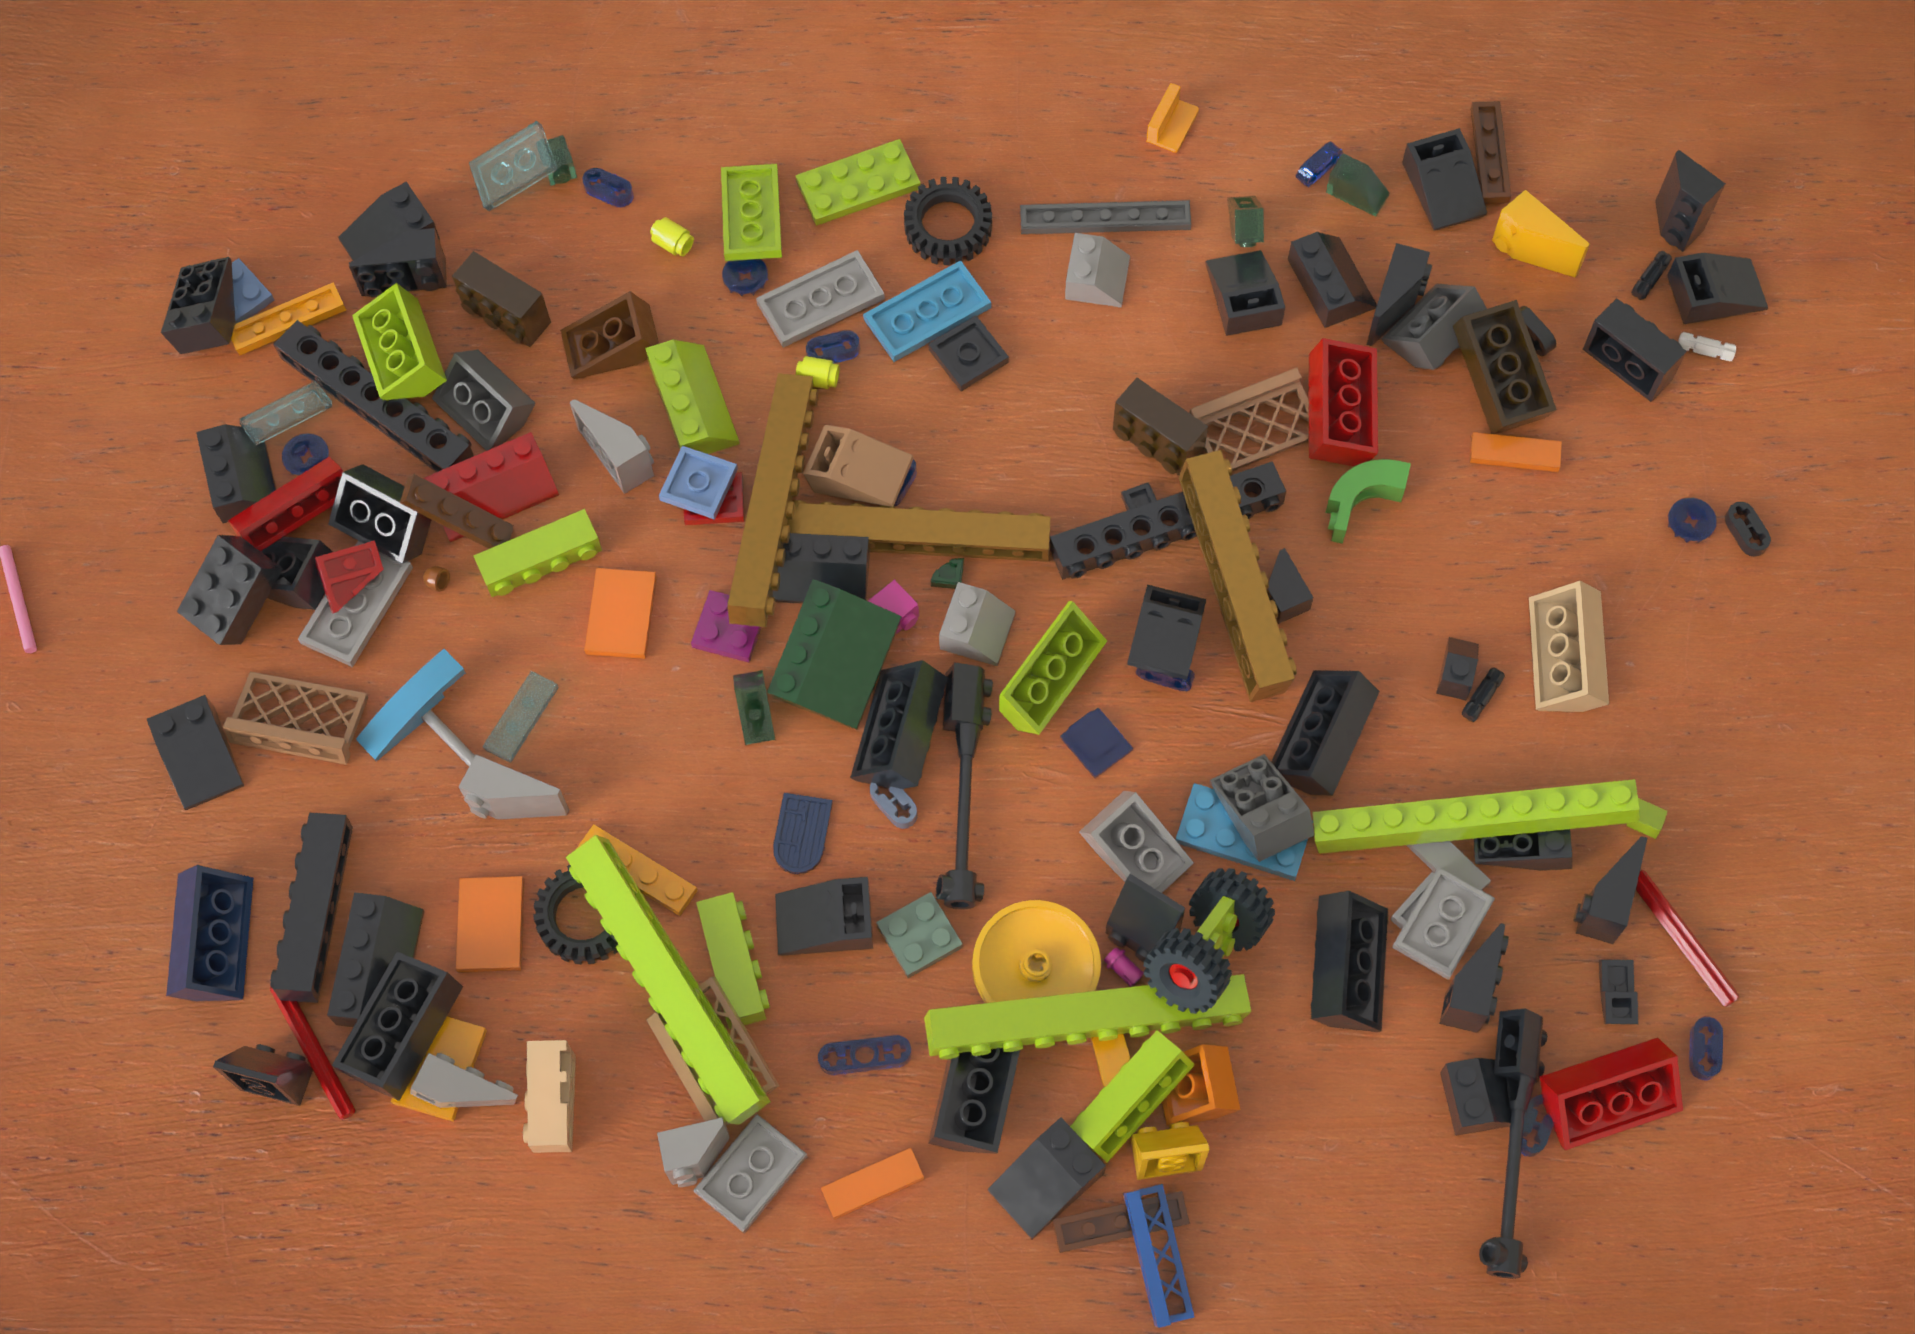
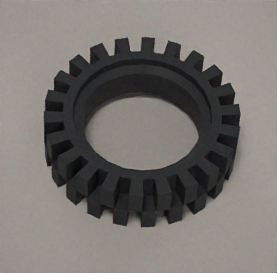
[904,177,992,266]
[533,865,618,965]

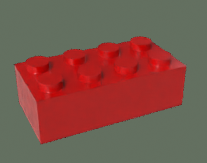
[1309,338,1378,467]

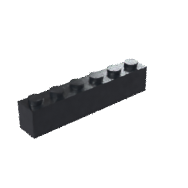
[270,812,353,1003]

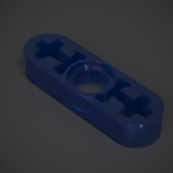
[818,1035,912,1075]

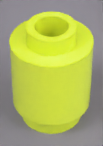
[650,217,694,257]
[796,356,840,389]

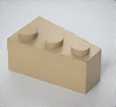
[523,1040,576,1153]

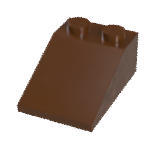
[560,291,659,379]

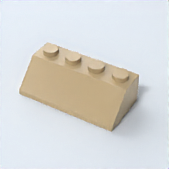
[1529,581,1609,712]

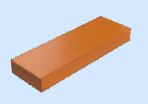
[1470,432,1562,472]
[821,1148,924,1220]

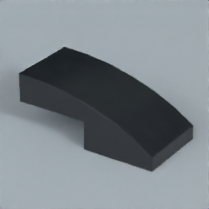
[1599,960,1638,1024]

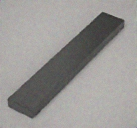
[1020,200,1191,234]

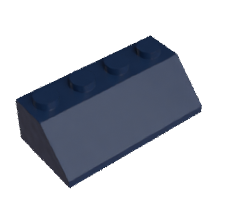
[166,865,254,1001]

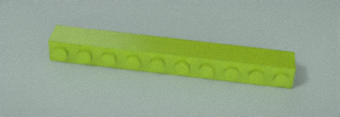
[1313,779,1640,854]
[566,835,771,1125]
[924,974,1251,1059]

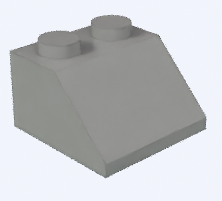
[1065,233,1130,307]
[939,582,1016,666]
[657,1118,730,1187]

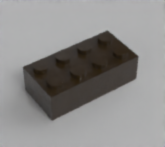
[1453,300,1557,434]

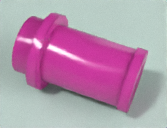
[1104,947,1144,987]

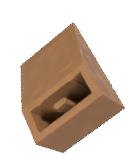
[803,425,914,507]

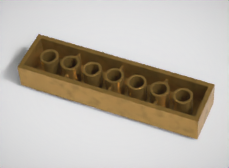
[1179,450,1297,702]

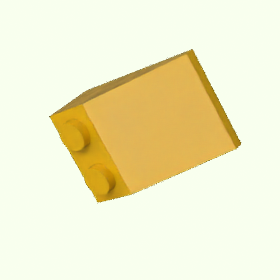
[1492,190,1590,278]
[1131,1122,1209,1180]

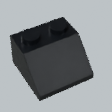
[1440,1058,1511,1136]

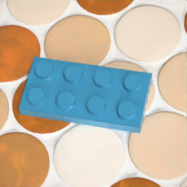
[863,260,991,362]
[1175,783,1313,881]

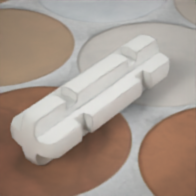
[1678,332,1736,361]

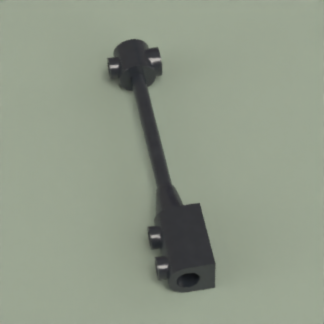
[936,662,993,909]
[1479,1008,1548,1279]

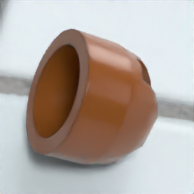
[423,566,450,592]

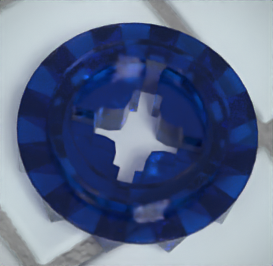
[722,259,768,297]
[282,433,330,475]
[1667,498,1717,543]

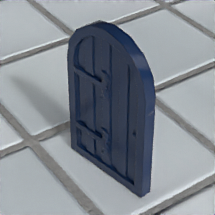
[773,793,833,874]

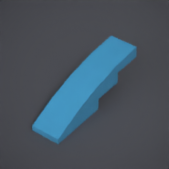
[356,649,466,762]

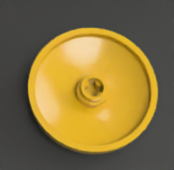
[972,900,1101,1003]

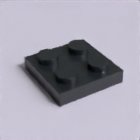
[928,316,1009,391]

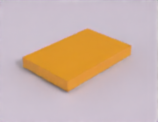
[391,1017,487,1122]

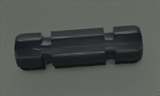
[1631,251,1672,300]
[1462,667,1505,722]

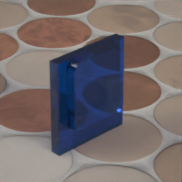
[1060,707,1133,778]

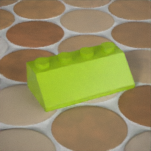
[352,283,447,400]
[645,339,740,454]
[999,601,1107,735]

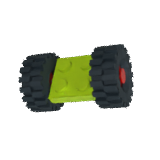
[1143,868,1275,1014]

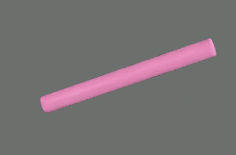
[0,545,37,653]

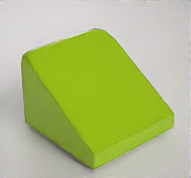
[1626,798,1668,839]

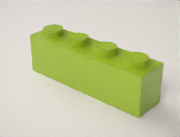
[473,509,602,597]
[696,892,770,1029]
[1070,1030,1195,1162]

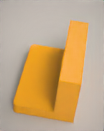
[1147,83,1199,153]

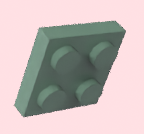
[876,892,963,978]

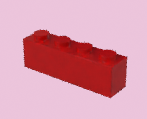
[228,457,344,551]

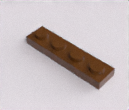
[1470,101,1511,204]
[400,474,514,549]
[1052,1191,1190,1253]

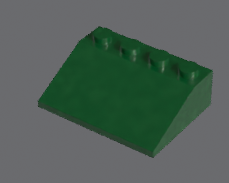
[767,579,902,730]

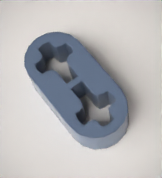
[870,782,917,829]

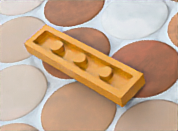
[231,282,346,356]
[576,824,698,916]

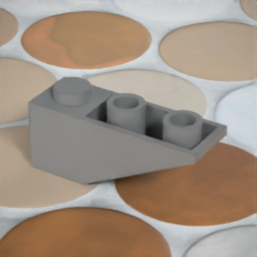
[410,1053,518,1108]

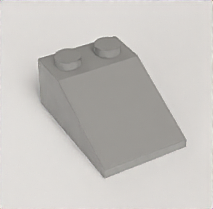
[570,399,654,494]
[459,755,569,819]
[1079,791,1194,893]

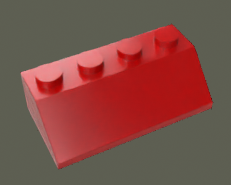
[423,432,559,542]
[1540,1037,1683,1150]

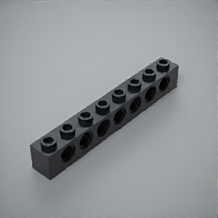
[273,320,474,472]
[1050,461,1286,580]

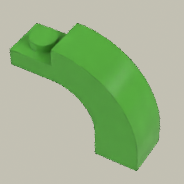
[1325,459,1411,544]

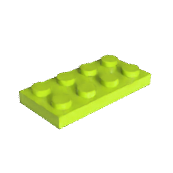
[796,139,921,226]
[721,164,782,261]

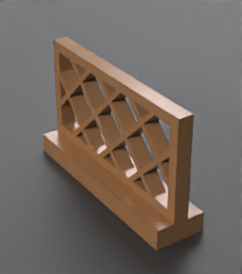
[1189,368,1309,471]
[223,671,368,765]
[646,977,779,1126]

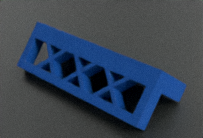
[1123,1184,1194,1328]

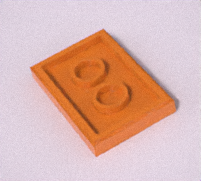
[584,568,657,659]
[456,876,524,972]

